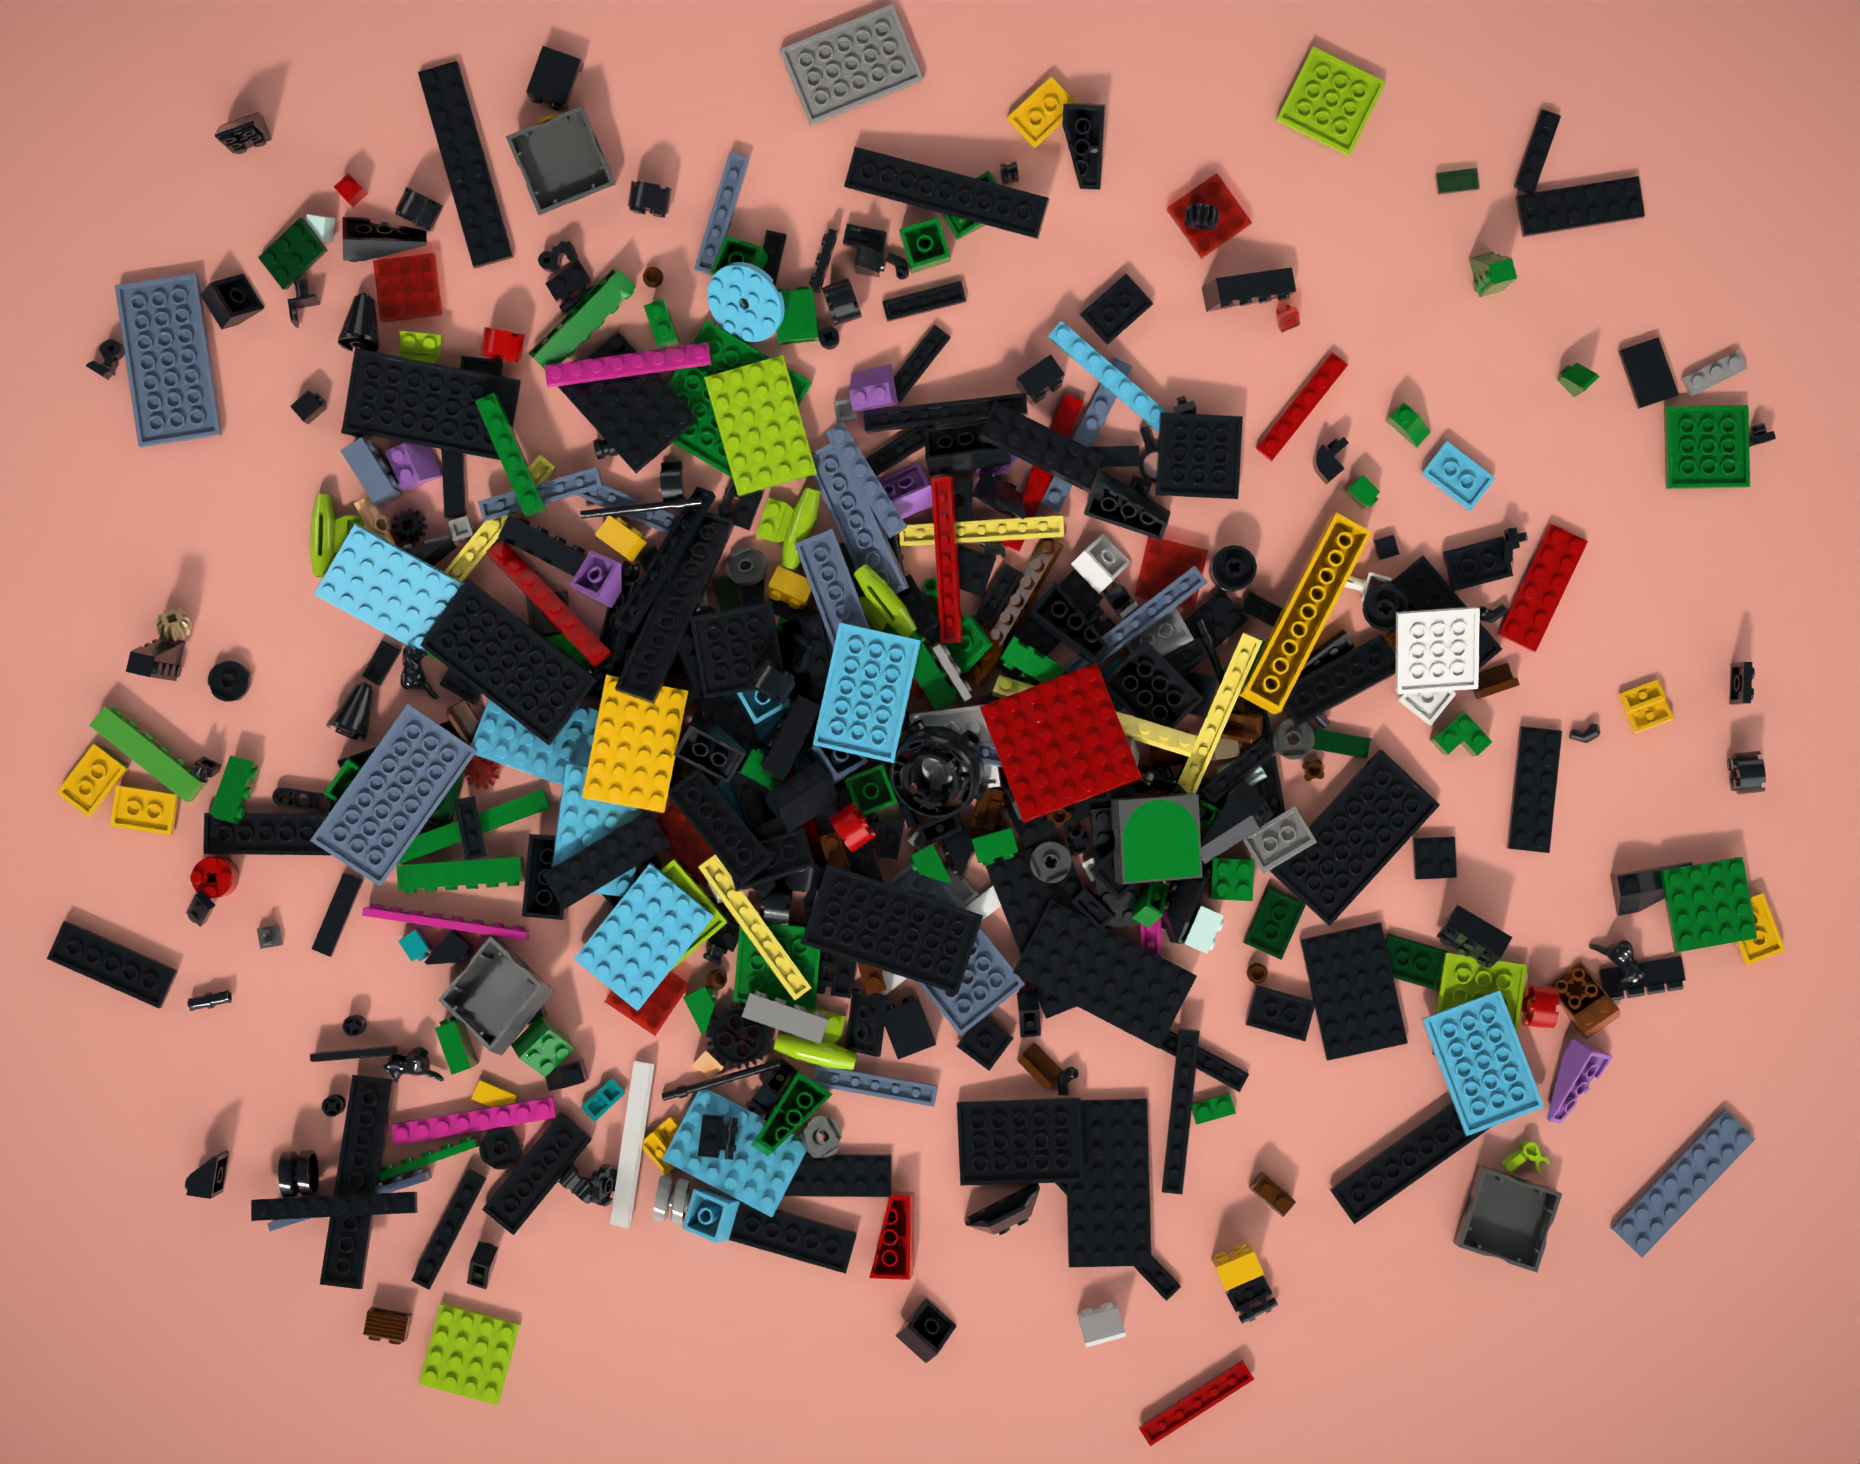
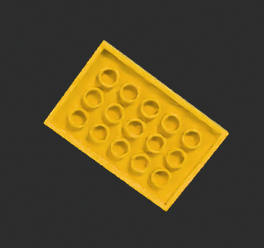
[582,675,688,813]

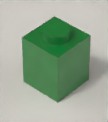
[1345,475,1380,509]

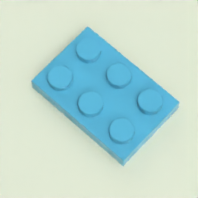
[1421,441,1496,511]

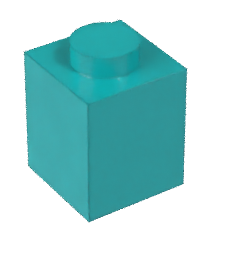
[398,928,433,962]

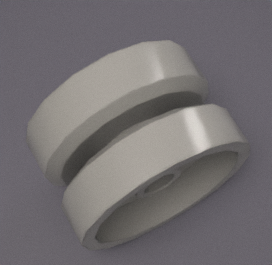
[653,1175,690,1225]

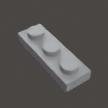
[1681,351,1748,397]

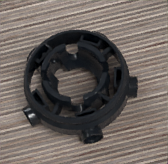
[887,719,989,819]

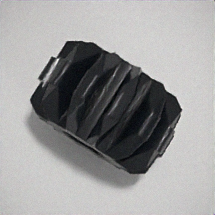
[1184,203,1219,231]
[392,508,428,544]

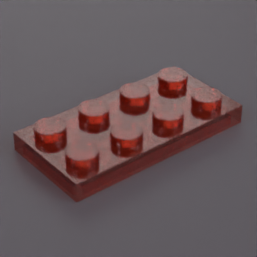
[656,803,715,888]

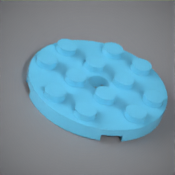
[707,262,785,342]

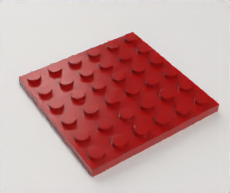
[980,663,1142,823]

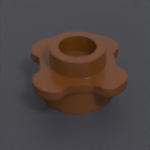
[1302,759,1324,781]
[1046,808,1071,828]

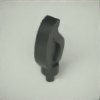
[979,541,1006,558]

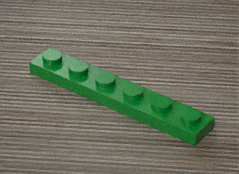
[379,1136,480,1182]

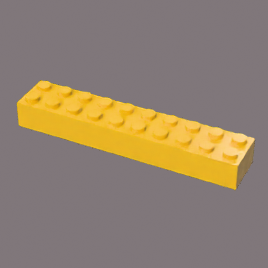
[1239,512,1372,715]

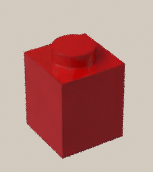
[334,173,368,207]

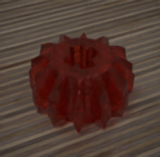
[465,756,500,790]

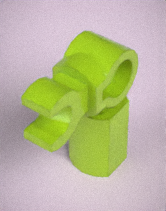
[1501,1140,1550,1174]

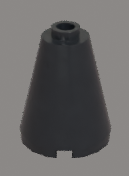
[338,293,380,352]
[326,682,375,742]

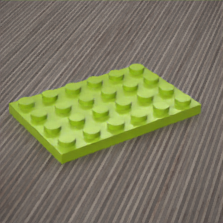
[704,355,817,497]

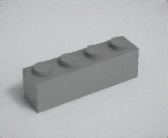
[742,991,829,1044]

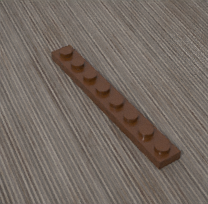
[963,538,1064,687]
[819,831,887,995]

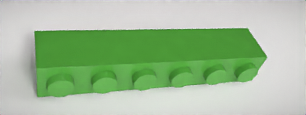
[89,706,207,802]

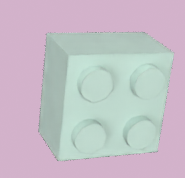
[1182,904,1224,954]

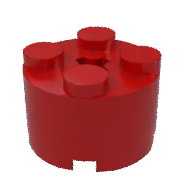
[480,327,525,363]
[829,802,876,852]
[190,857,239,899]
[1521,985,1560,1028]

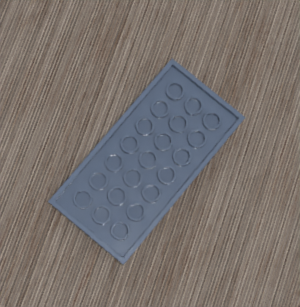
[115,273,222,448]
[310,703,477,887]
[887,864,1025,1036]

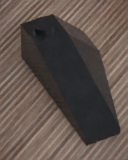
[1063,103,1106,190]
[403,535,457,566]

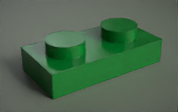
[1191,1093,1236,1125]

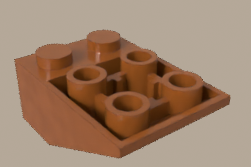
[1547,962,1620,1040]

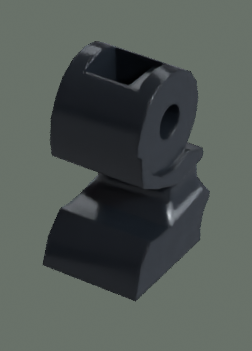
[538,241,580,272]
[85,339,125,380]
[558,1164,593,1204]

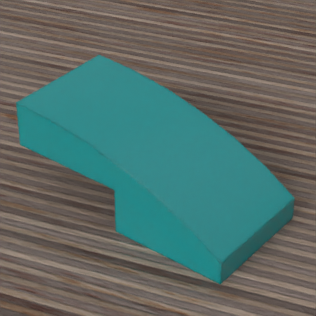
[581,1078,625,1122]

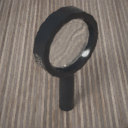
[1139,426,1158,483]

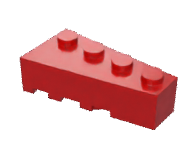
[869,1192,914,1280]

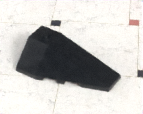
[342,217,427,262]
[1201,780,1274,864]
[1610,862,1693,916]

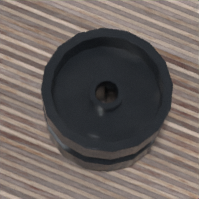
[1208,545,1257,592]
[1362,583,1409,631]
[278,1150,319,1198]

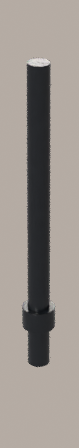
[580,497,702,519]
[1196,619,1238,711]
[662,1059,781,1101]

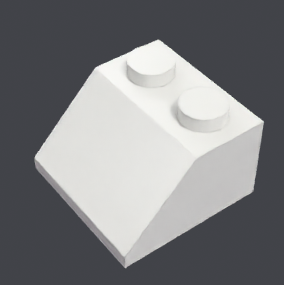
[1071,534,1132,594]
[1077,1302,1126,1348]

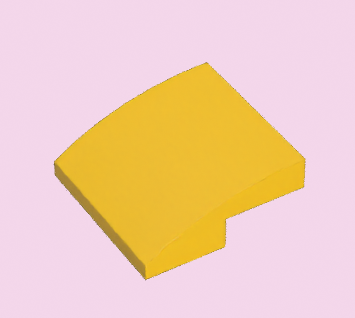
[1619,679,1674,735]
[642,1115,681,1175]

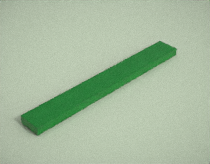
[396,789,550,865]

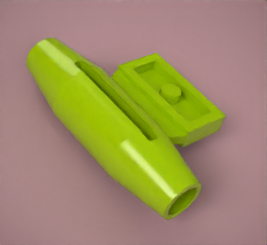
[399,331,443,364]
[756,488,821,571]
[310,494,365,578]
[854,564,917,637]
[774,1008,858,1070]

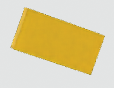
[471,1079,518,1107]

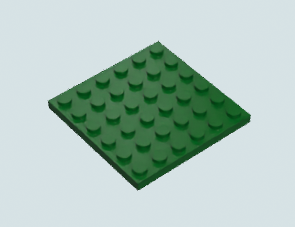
[667,320,812,479]

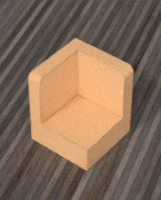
[692,1049,725,1079]

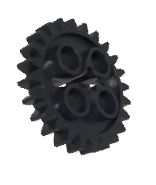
[706,1002,773,1070]

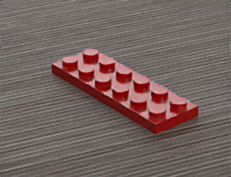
[1497,524,1588,652]

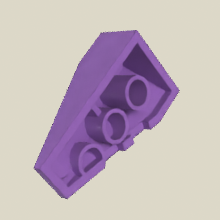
[1547,1038,1613,1123]

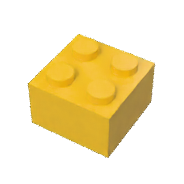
[1212,1243,1264,1291]

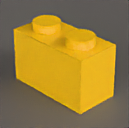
[595,515,646,562]
[766,566,812,611]

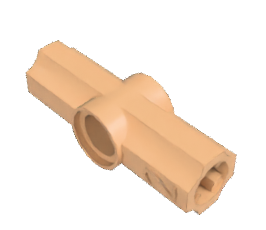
[354,496,398,546]

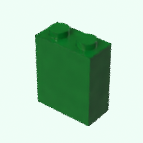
[776,286,819,345]
[644,299,681,349]
[435,1016,479,1075]

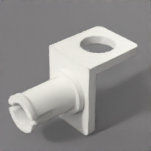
[1345,572,1392,601]

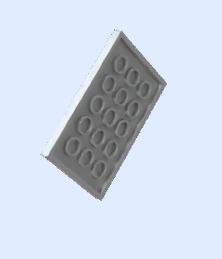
[779,4,923,127]

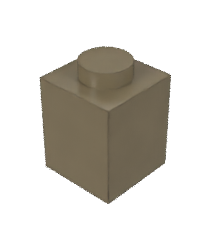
[1213,738,1243,760]

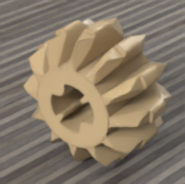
[155,608,192,642]

